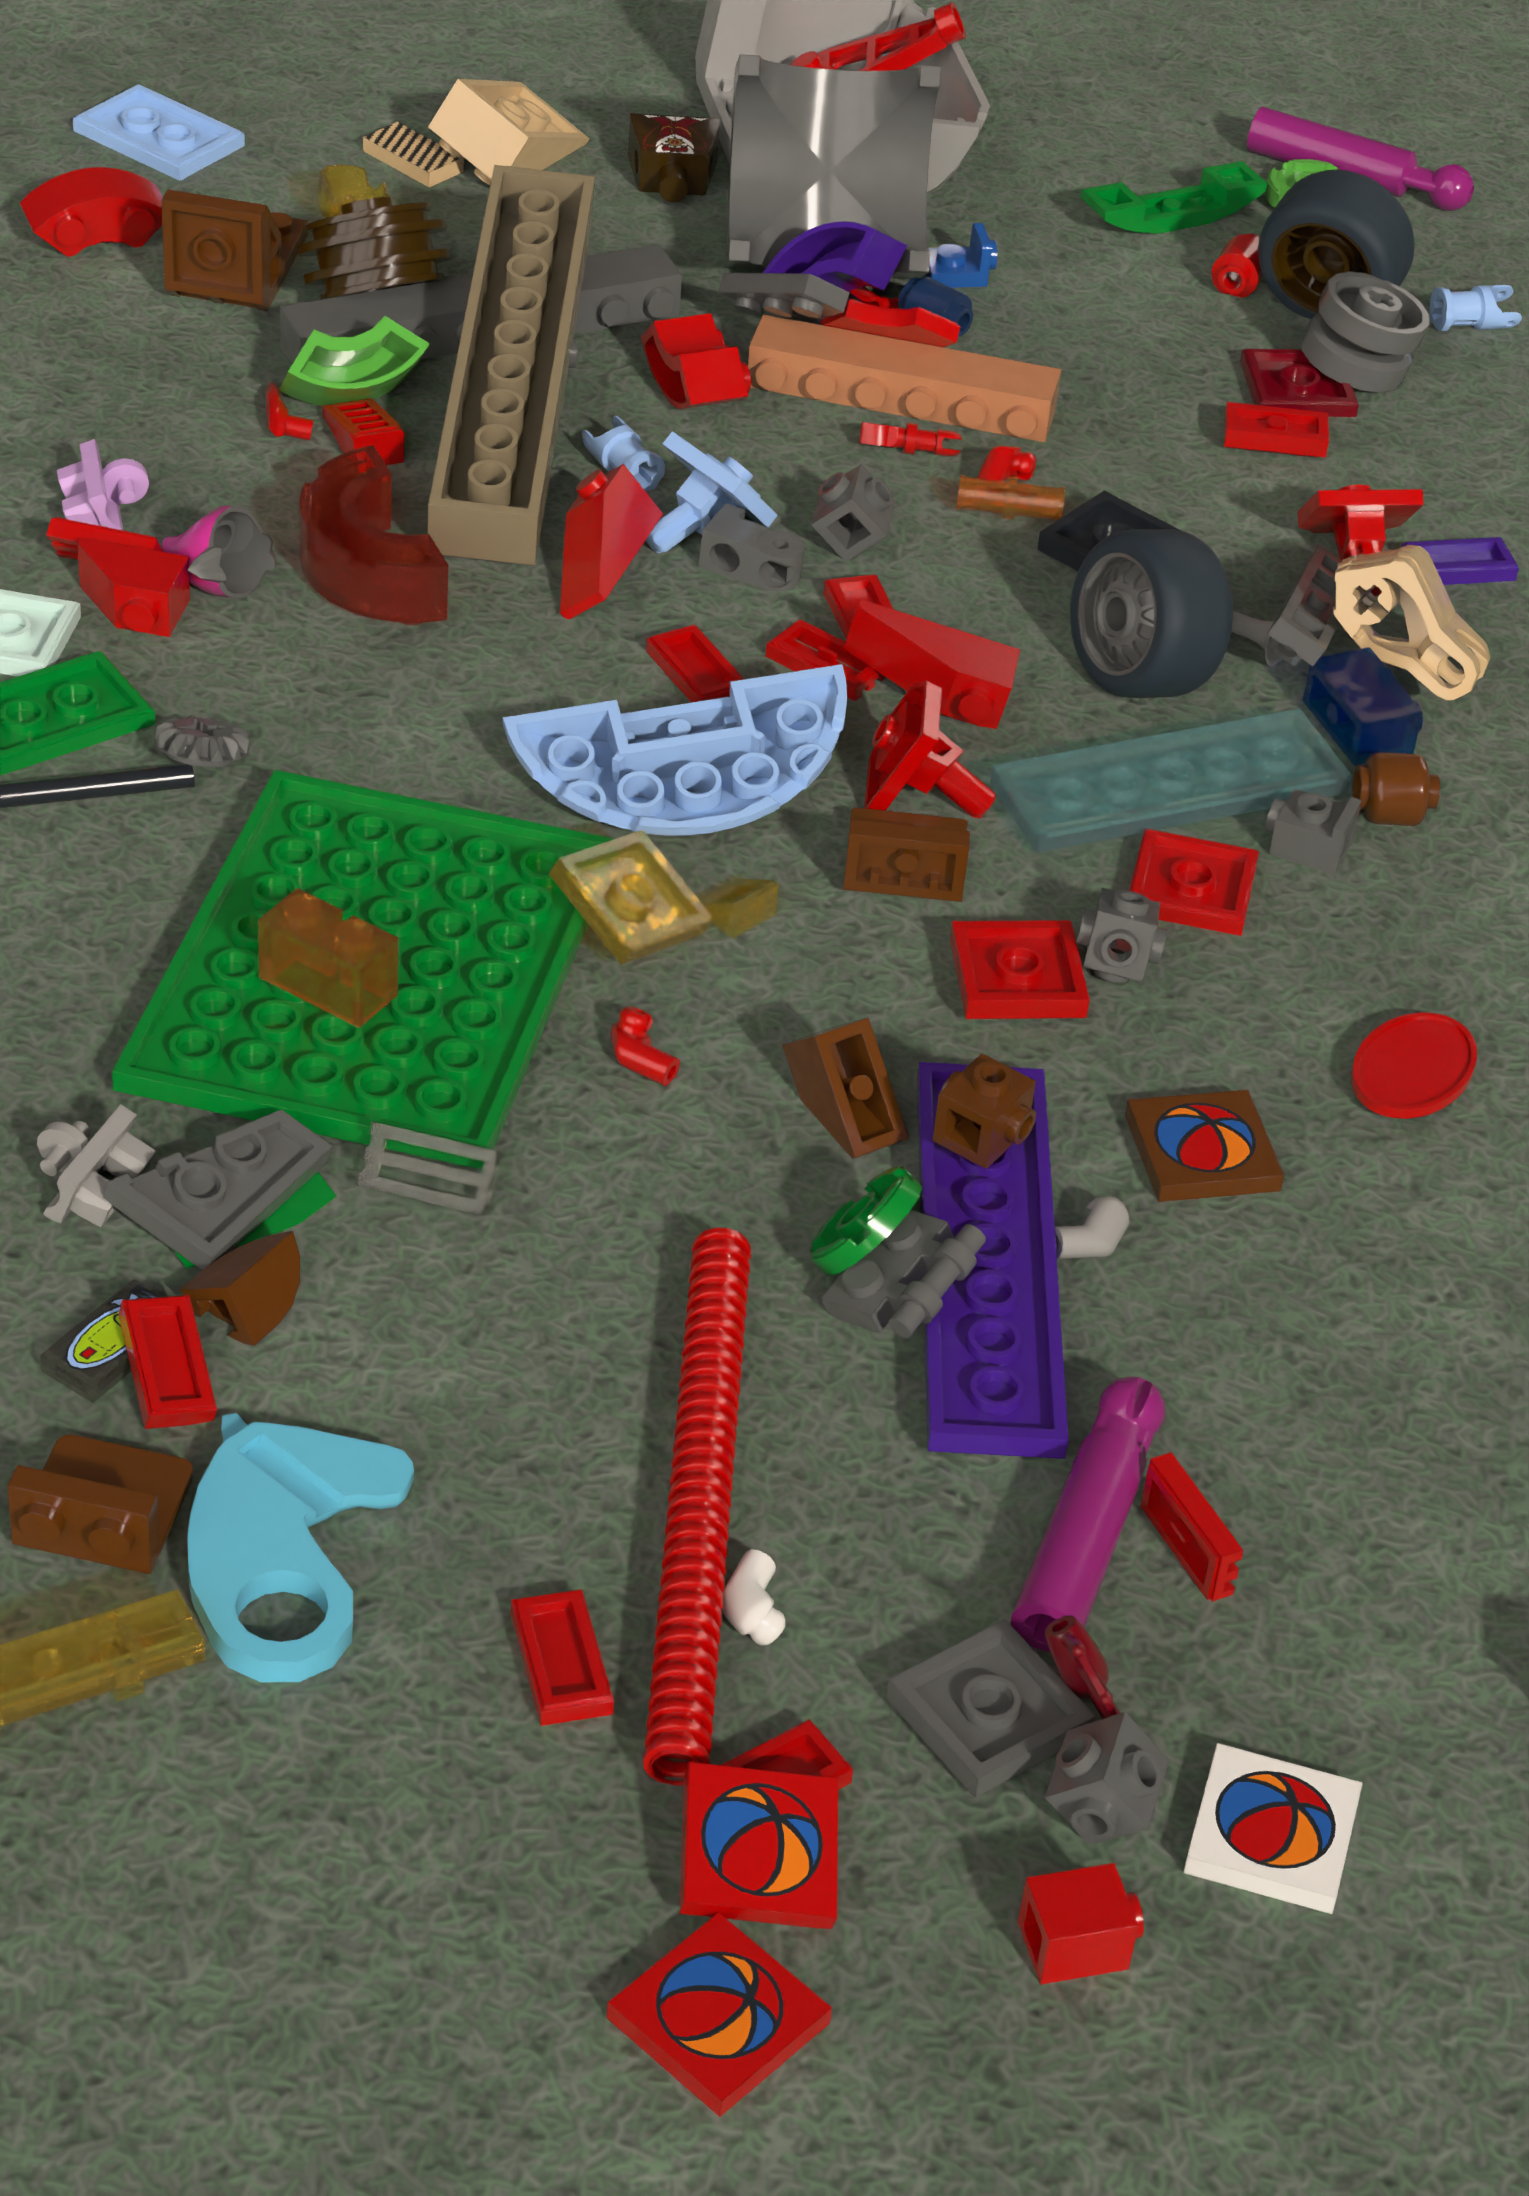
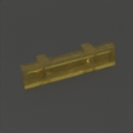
[0,1589,205,1739]

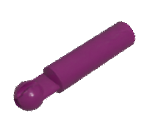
[1247,106,1474,211]
[1010,1376,1165,1653]

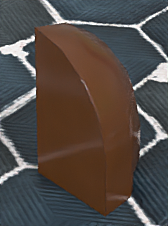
[180,1231,300,1346]

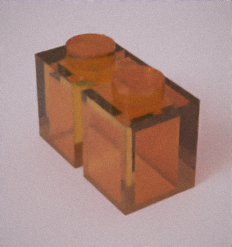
[258,888,398,1028]

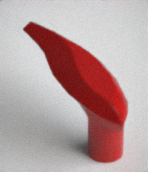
[266,382,314,441]

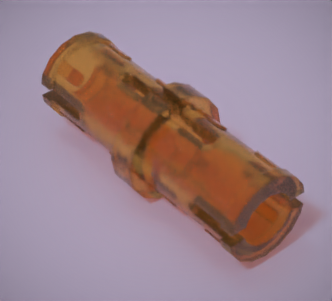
[956,475,1065,521]

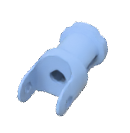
[1429,285,1522,331]
[582,416,665,491]

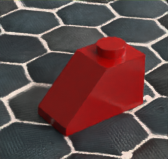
[77,537,190,637]

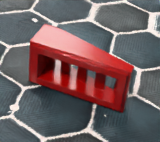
[322,398,404,471]

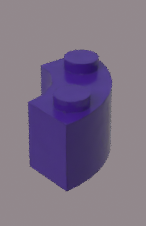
[763,221,908,292]

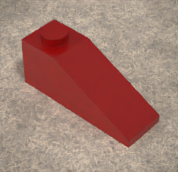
[560,464,663,619]
[843,599,1020,729]

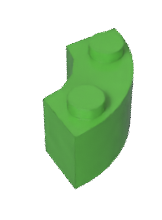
[279,316,429,405]

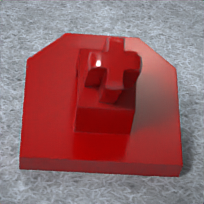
[1297,484,1424,597]
[864,681,996,818]

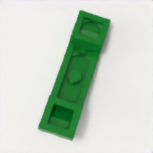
[1080,161,1267,234]

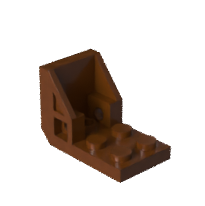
[162,189,308,311]

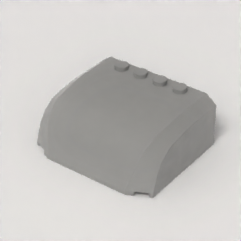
[695,0,990,196]

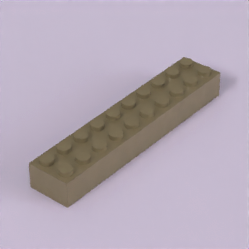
[427,165,595,566]

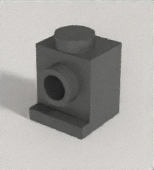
[1265,789,1362,875]

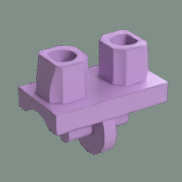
[57,439,149,531]

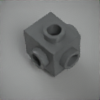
[811,464,895,560]
[1076,888,1168,983]
[1045,1712,1170,1844]

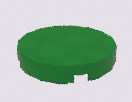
[810,1166,922,1276]

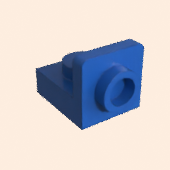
[925,223,997,288]

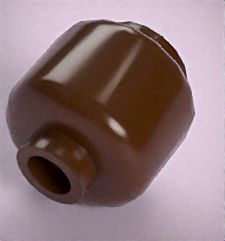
[1352,752,1440,826]

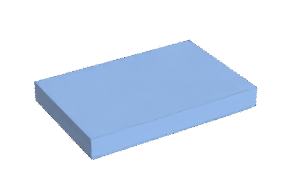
[73,84,245,181]

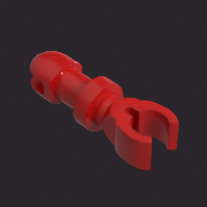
[859,422,962,457]

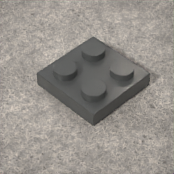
[886,1619,1095,1798]

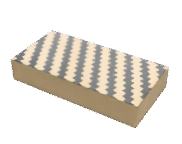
[363,122,464,188]

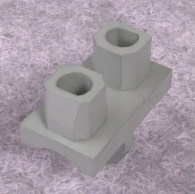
[37,1104,157,1228]

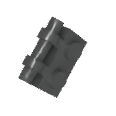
[821,1210,986,1338]

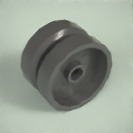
[1302,272,1430,393]

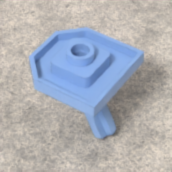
[645,431,778,553]

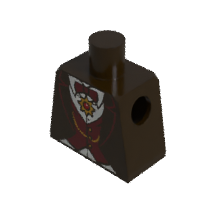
[628,113,720,202]

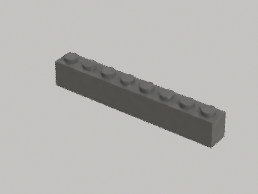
[280,244,682,366]

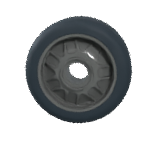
[1070,529,1233,698]

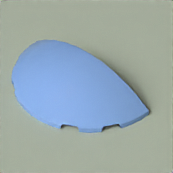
[503,664,847,836]

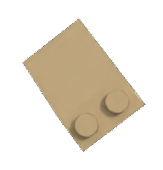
[428,79,590,185]

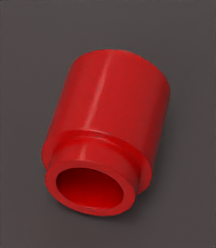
[1211,233,1263,298]

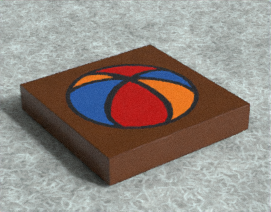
[1125,1090,1284,1202]

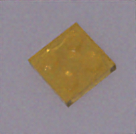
[549,830,714,965]

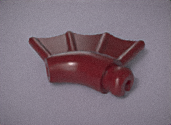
[1045,1615,1120,1719]

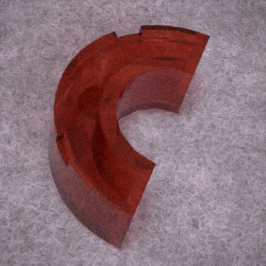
[299,445,448,625]

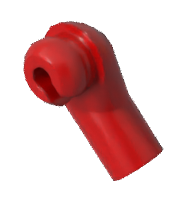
[973,446,1037,498]
[610,1006,680,1087]

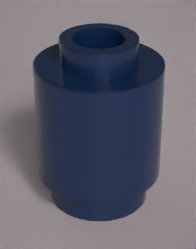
[898,277,973,337]

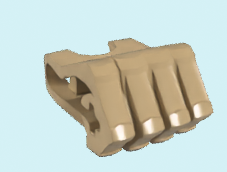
[1333,545,1491,700]

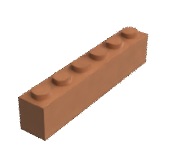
[748,314,1062,442]

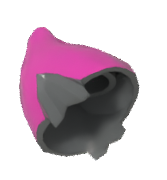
[162,506,276,598]

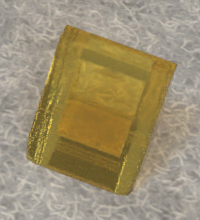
[692,878,779,939]

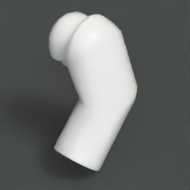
[721,1549,785,1645]

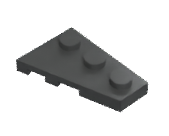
[718,273,850,323]
[103,1109,333,1270]

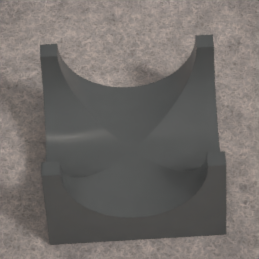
[725,54,941,279]

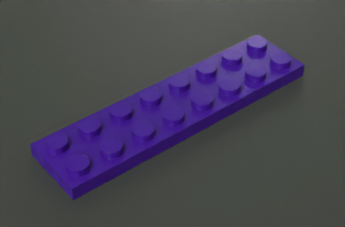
[917,1062,1069,1459]

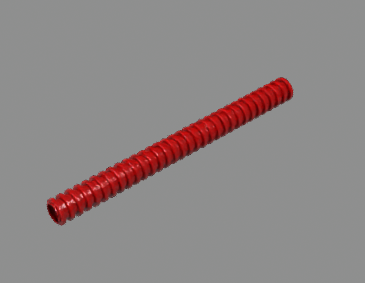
[643,1228,751,1786]

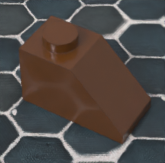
[782,1017,909,1159]

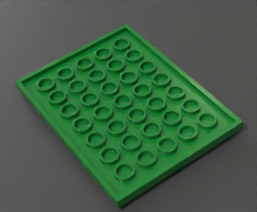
[112,770,617,1170]

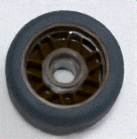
[1258,170,1414,319]

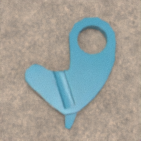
[187,1413,414,1682]

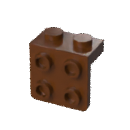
[7,1434,193,1574]

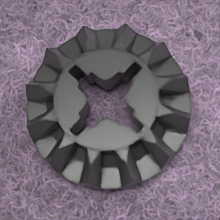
[155,715,249,767]

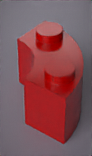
[19,167,163,257]
[641,313,751,409]

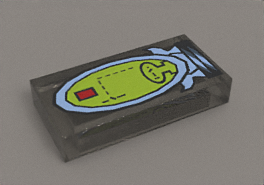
[40,1279,163,1403]

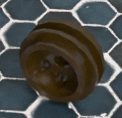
[297,197,453,300]

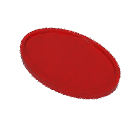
[1351,1012,1477,1119]

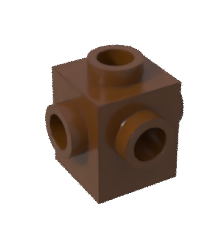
[932,1053,1036,1169]

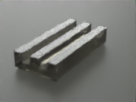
[357,1122,502,1216]

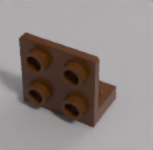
[843,808,970,902]

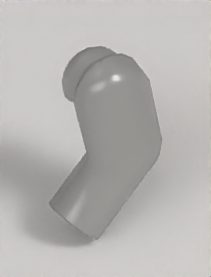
[1055,1196,1129,1259]

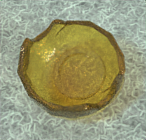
[317,164,392,218]

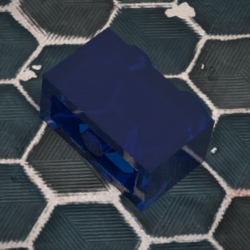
[1303,647,1423,766]

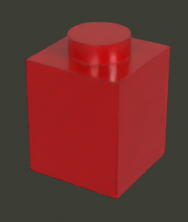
[1018,1863,1144,1985]

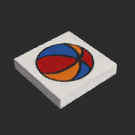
[1183,1743,1363,1914]

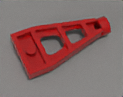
[790,2,966,71]

